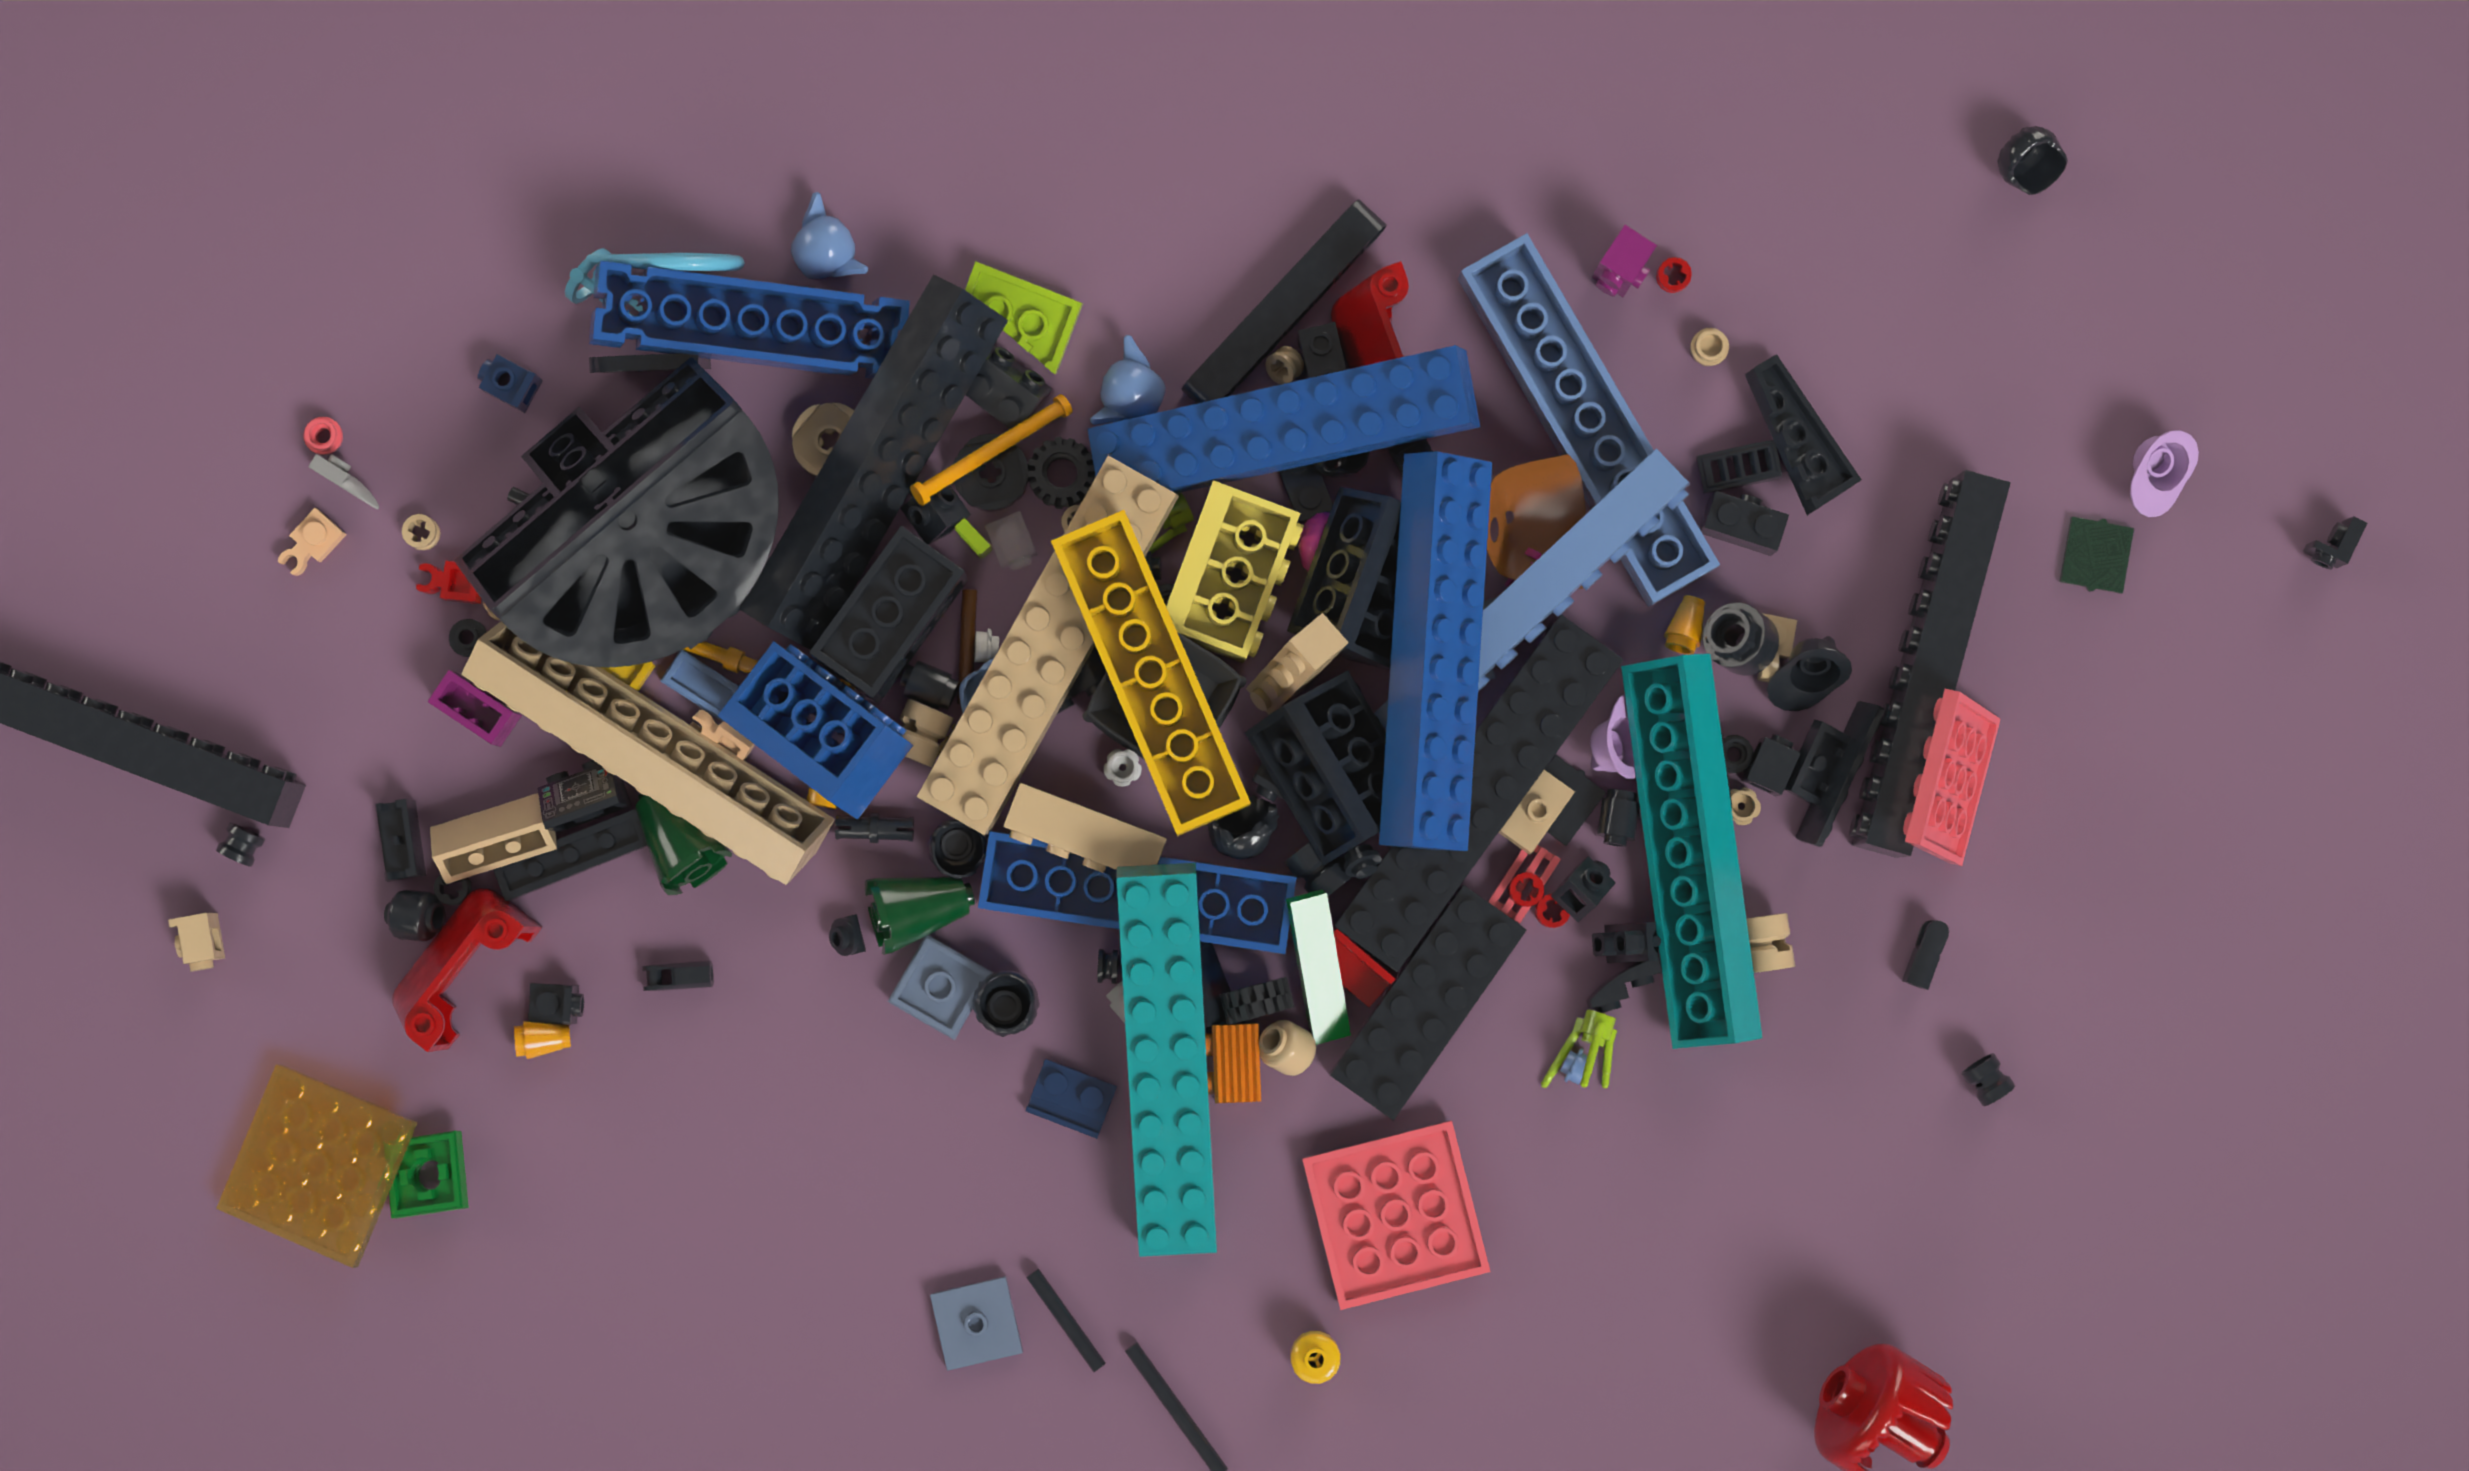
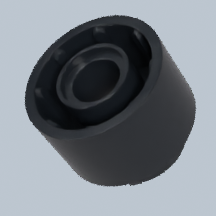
[1703,603,1779,676]

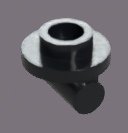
[829,914,866,956]

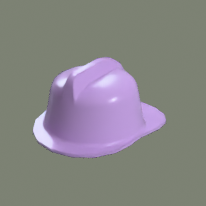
[2130,430,2199,517]
[1590,693,1636,779]

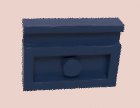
[1025,1059,1117,1139]

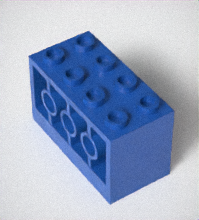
[717,641,913,820]

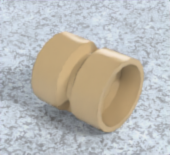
[900,699,954,768]
[1746,913,1795,973]

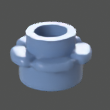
[1560,1048,1588,1085]

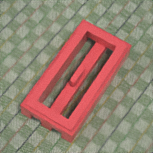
[1488,845,1561,924]

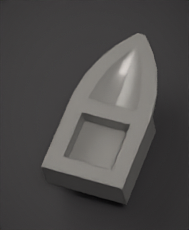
[308,454,379,510]

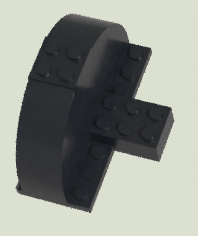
[454,357,779,668]

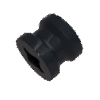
[216,822,265,867]

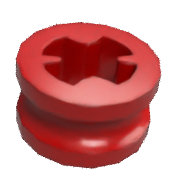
[1656,257,1692,293]
[1508,872,1544,907]
[1535,894,1570,928]

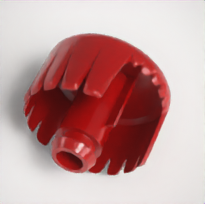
[1814,1343,1953,1471]

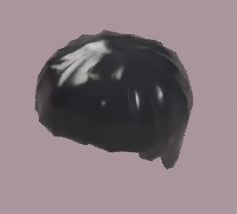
[1997,126,2068,195]
[972,970,1040,1037]

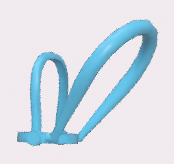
[565,248,745,316]

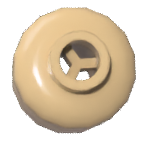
[1259,1020,1316,1076]

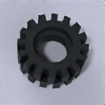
[1027,437,1096,509]
[1220,977,1295,1025]

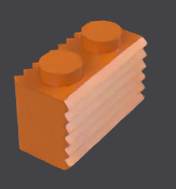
[1205,1023,1261,1103]

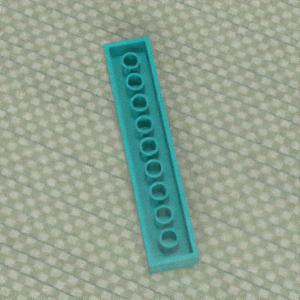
[1621,654,1763,1049]
[1117,863,1217,1257]

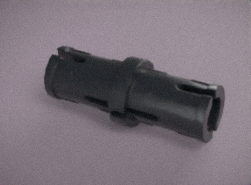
[835,813,914,843]

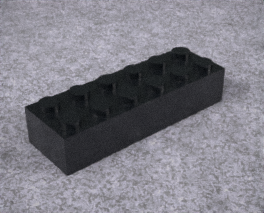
[1329,885,1527,1121]

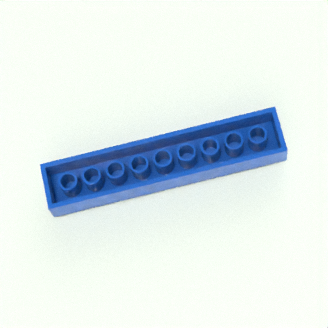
[1087,345,1480,494]
[1379,451,1492,851]

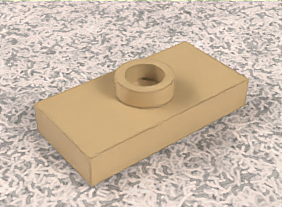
[1499,770,1575,855]

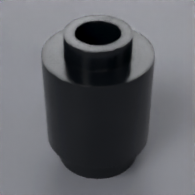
[900,660,960,710]
[1597,789,1640,847]

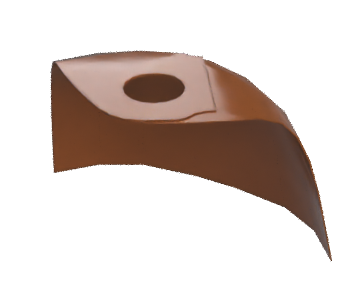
[1487,454,1586,589]

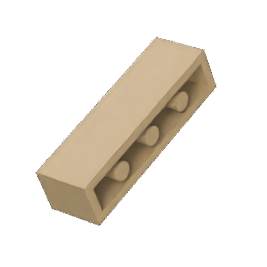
[1246,613,1348,715]
[1003,783,1167,873]

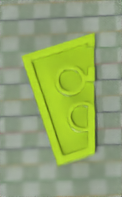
[965,261,1083,375]

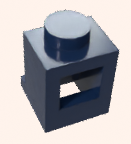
[477,354,543,413]

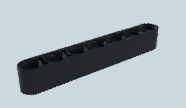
[1181,199,1387,404]

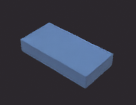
[660,650,739,721]

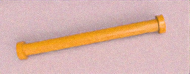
[910,394,1073,506]

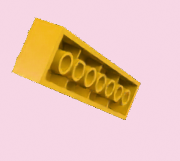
[1051,510,1251,836]

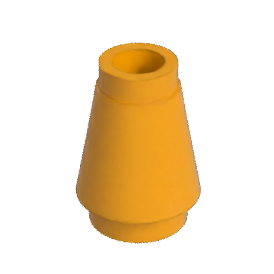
[1664,595,1705,655]
[514,1021,571,1059]

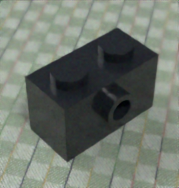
[1699,491,1789,556]

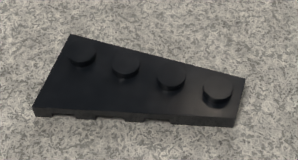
[1745,354,1862,516]

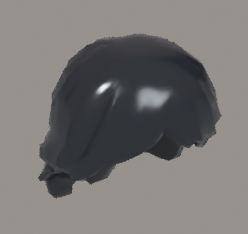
[1207,795,1280,859]

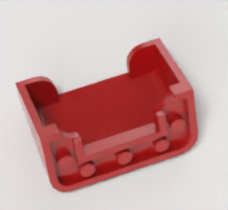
[1331,261,1409,369]
[392,888,542,1052]

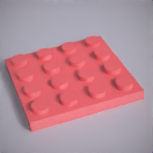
[1903,689,2001,866]
[1302,1120,1491,1310]

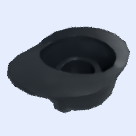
[1767,636,1852,711]

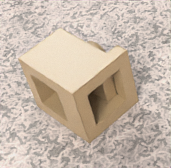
[168,913,225,972]

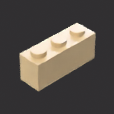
[430,793,557,884]

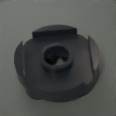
[953,434,1029,512]

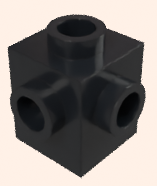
[900,480,971,545]

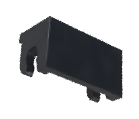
[375,799,426,882]

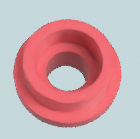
[303,417,343,455]

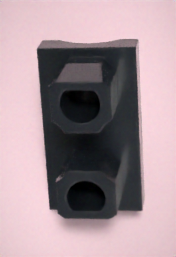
[1592,922,1661,963]

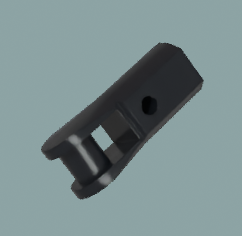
[1902,920,1949,990]
[642,961,714,991]

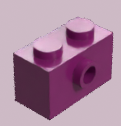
[1592,224,1657,298]
[427,670,522,747]

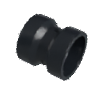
[1961,1053,2016,1106]

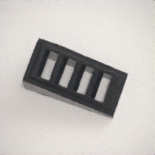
[1696,440,1782,494]

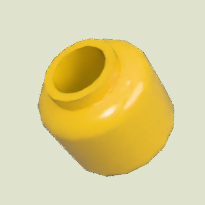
[1290,1331,1341,1384]

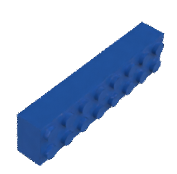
[978,831,1297,954]

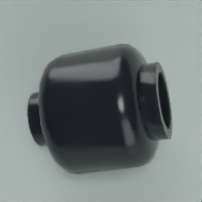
[384,890,446,942]

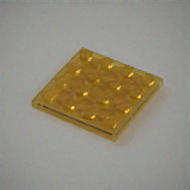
[216,1064,418,1268]

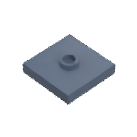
[887,935,993,1040]
[930,1276,1023,1371]

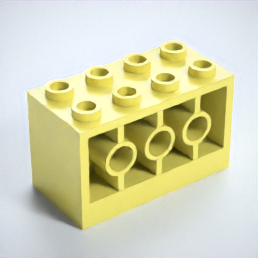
[1166,480,1304,663]

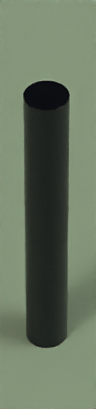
[1026,1268,1106,1372]

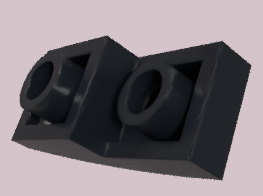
[1586,959,1662,1013]

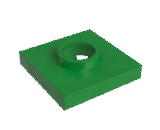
[384,1131,469,1219]

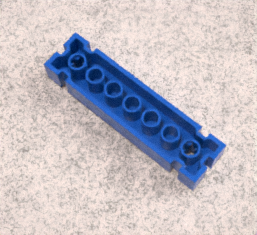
[589,261,910,379]

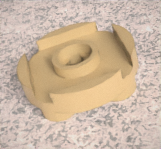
[792,403,854,477]

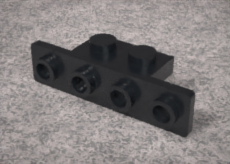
[1784,701,1885,847]

